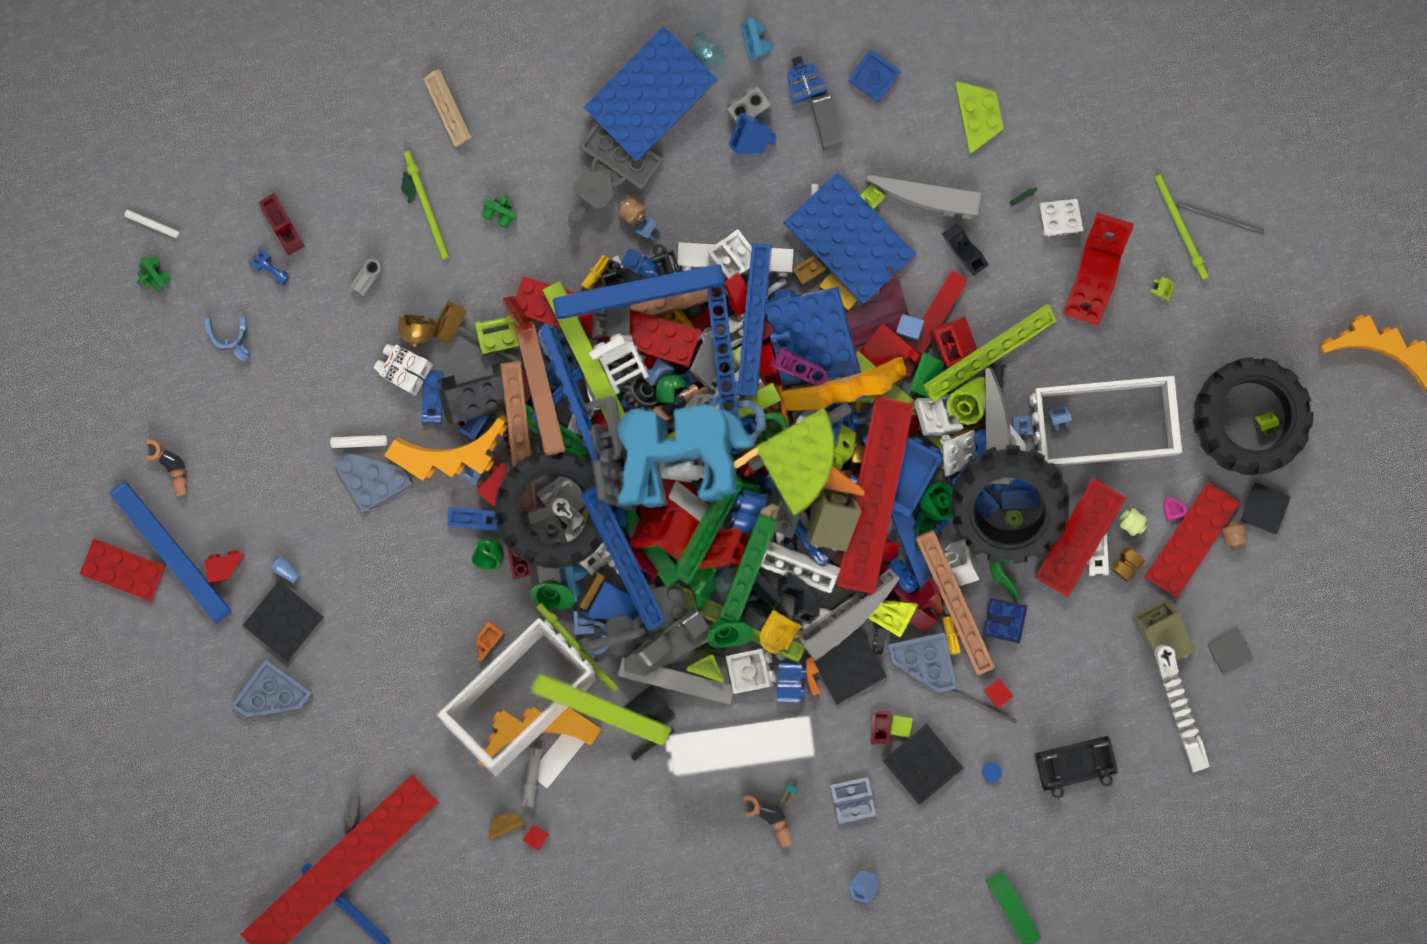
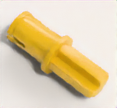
[581,255,610,291]
[942,616,961,655]

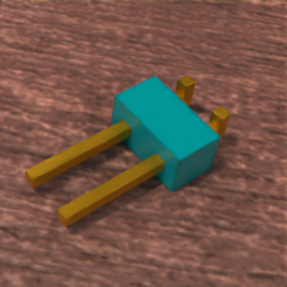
[781,782,798,805]

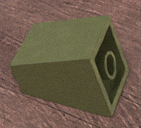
[806,488,861,551]
[1133,600,1196,662]

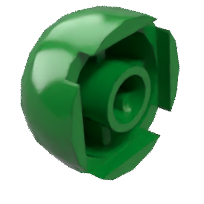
[920,482,953,521]

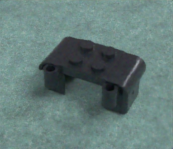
[601,244,681,287]
[437,361,508,428]
[1034,736,1118,798]

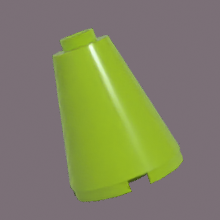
[947,377,986,425]

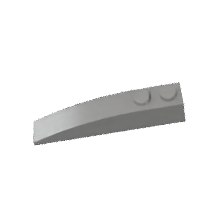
[866,175,981,220]
[986,368,1015,484]
[797,568,899,661]
[618,657,733,705]

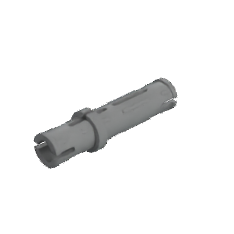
[522,748,542,807]

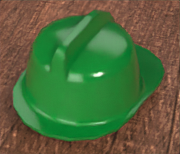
[530,579,575,610]
[707,618,754,648]

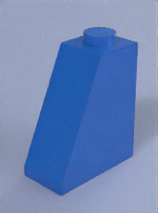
[582,582,639,620]

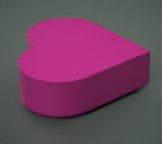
[1163,497,1187,521]

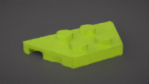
[955,81,1004,154]

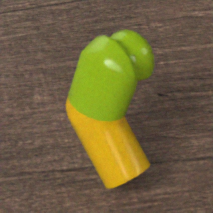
[852,395,876,412]

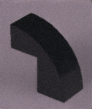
[942,223,989,276]
[777,571,820,624]

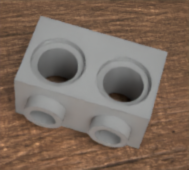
[727,87,771,124]

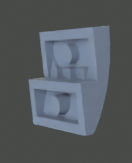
[830,777,877,826]

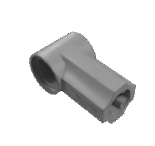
[350,259,383,296]

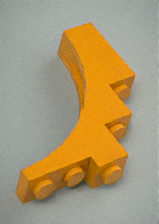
[1318,314,1427,391]
[781,357,906,411]
[384,416,508,481]
[477,707,602,767]

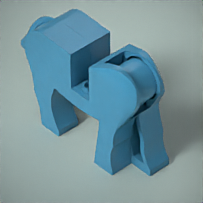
[618,405,754,508]

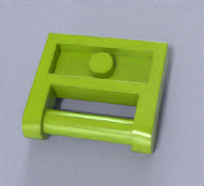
[474,314,520,356]

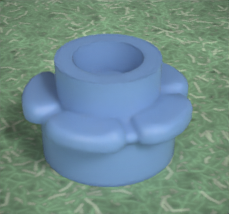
[233,344,251,361]

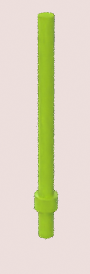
[403,151,449,260]
[1154,174,1209,281]
[536,603,619,693]

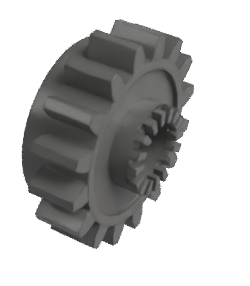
[622,374,663,412]

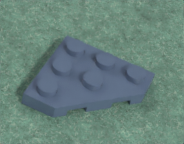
[334,454,412,513]
[888,631,957,693]
[231,659,312,717]

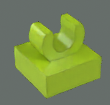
[860,184,886,209]
[1150,277,1175,301]
[1254,411,1280,436]

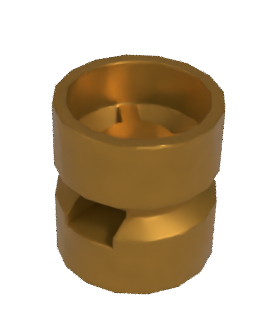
[1109,546,1146,583]

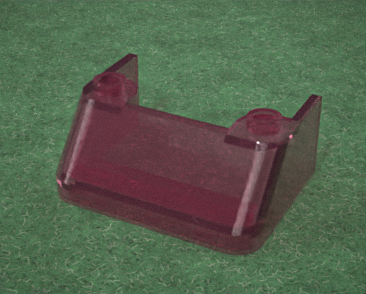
[845,266,910,348]

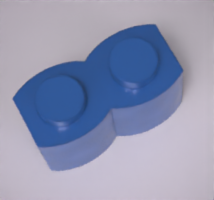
[729,490,766,534]
[777,663,806,703]

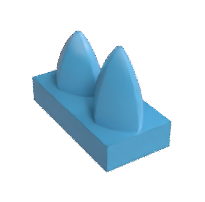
[740,18,774,60]
[559,565,588,602]

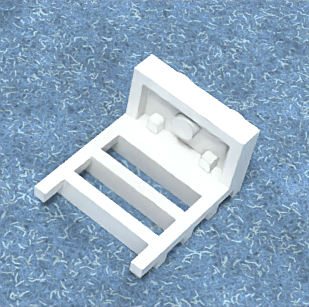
[589,334,649,394]
[659,462,705,482]

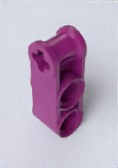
[770,347,827,385]

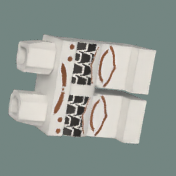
[374,344,433,396]

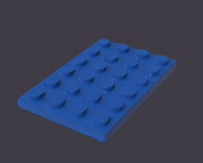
[583,26,718,162]
[783,172,917,305]
[766,287,868,400]

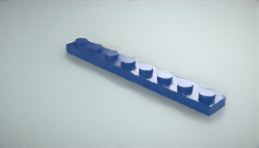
[737,243,772,397]
[540,324,601,464]
[581,485,666,631]

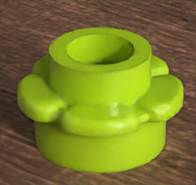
[1004,510,1023,528]

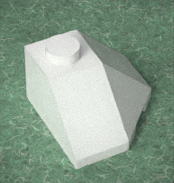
[945,539,979,586]

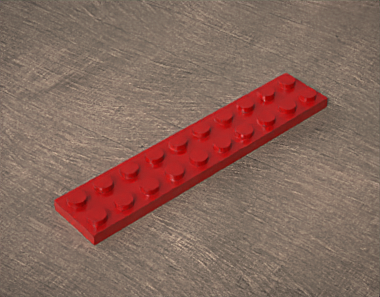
[510,276,702,368]
[837,396,914,594]

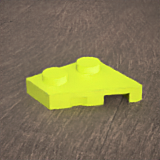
[868,600,918,637]

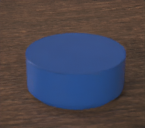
[982,763,1002,782]

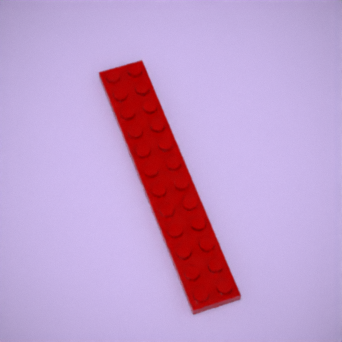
[240,774,439,944]

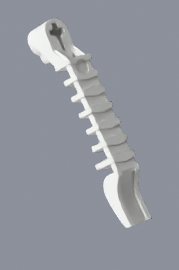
[553,499,656,589]
[1154,645,1210,773]

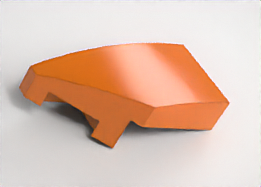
[476,621,505,662]
[806,657,820,696]

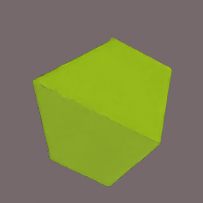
[687,655,724,683]

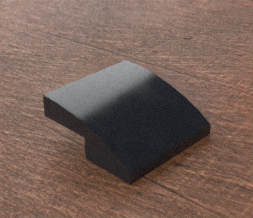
[1240,482,1291,535]

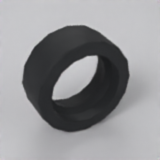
[742,600,777,631]

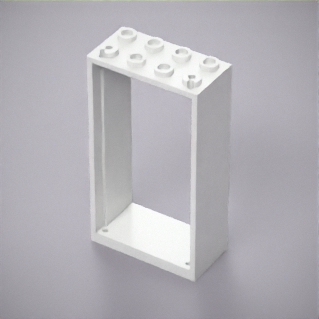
[1029,376,1182,466]
[438,618,596,777]
[666,716,815,776]

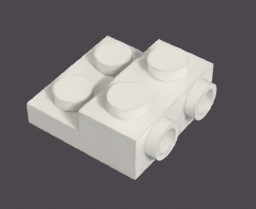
[726,648,776,694]

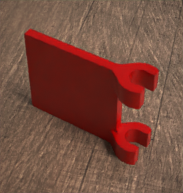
[859,323,922,386]

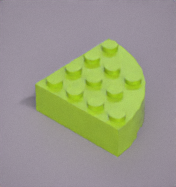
[756,408,835,515]

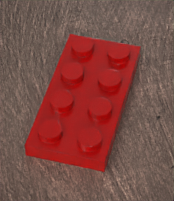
[79,538,166,602]

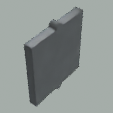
[1208,630,1253,673]

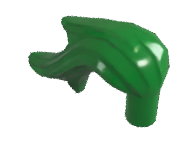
[989,559,1018,603]

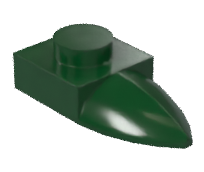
[913,511,937,551]

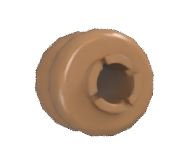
[618,198,646,226]
[1222,521,1248,550]

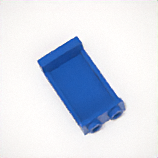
[893,437,943,518]

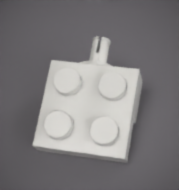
[707,229,752,279]
[914,394,963,436]

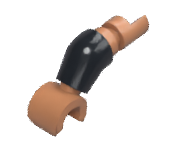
[651,384,709,424]
[145,439,187,497]
[741,794,793,848]

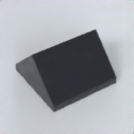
[624,685,675,724]

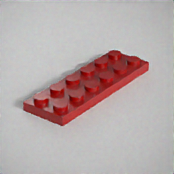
[1035,478,1127,597]
[1144,482,1240,598]

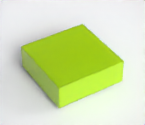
[891,715,913,738]

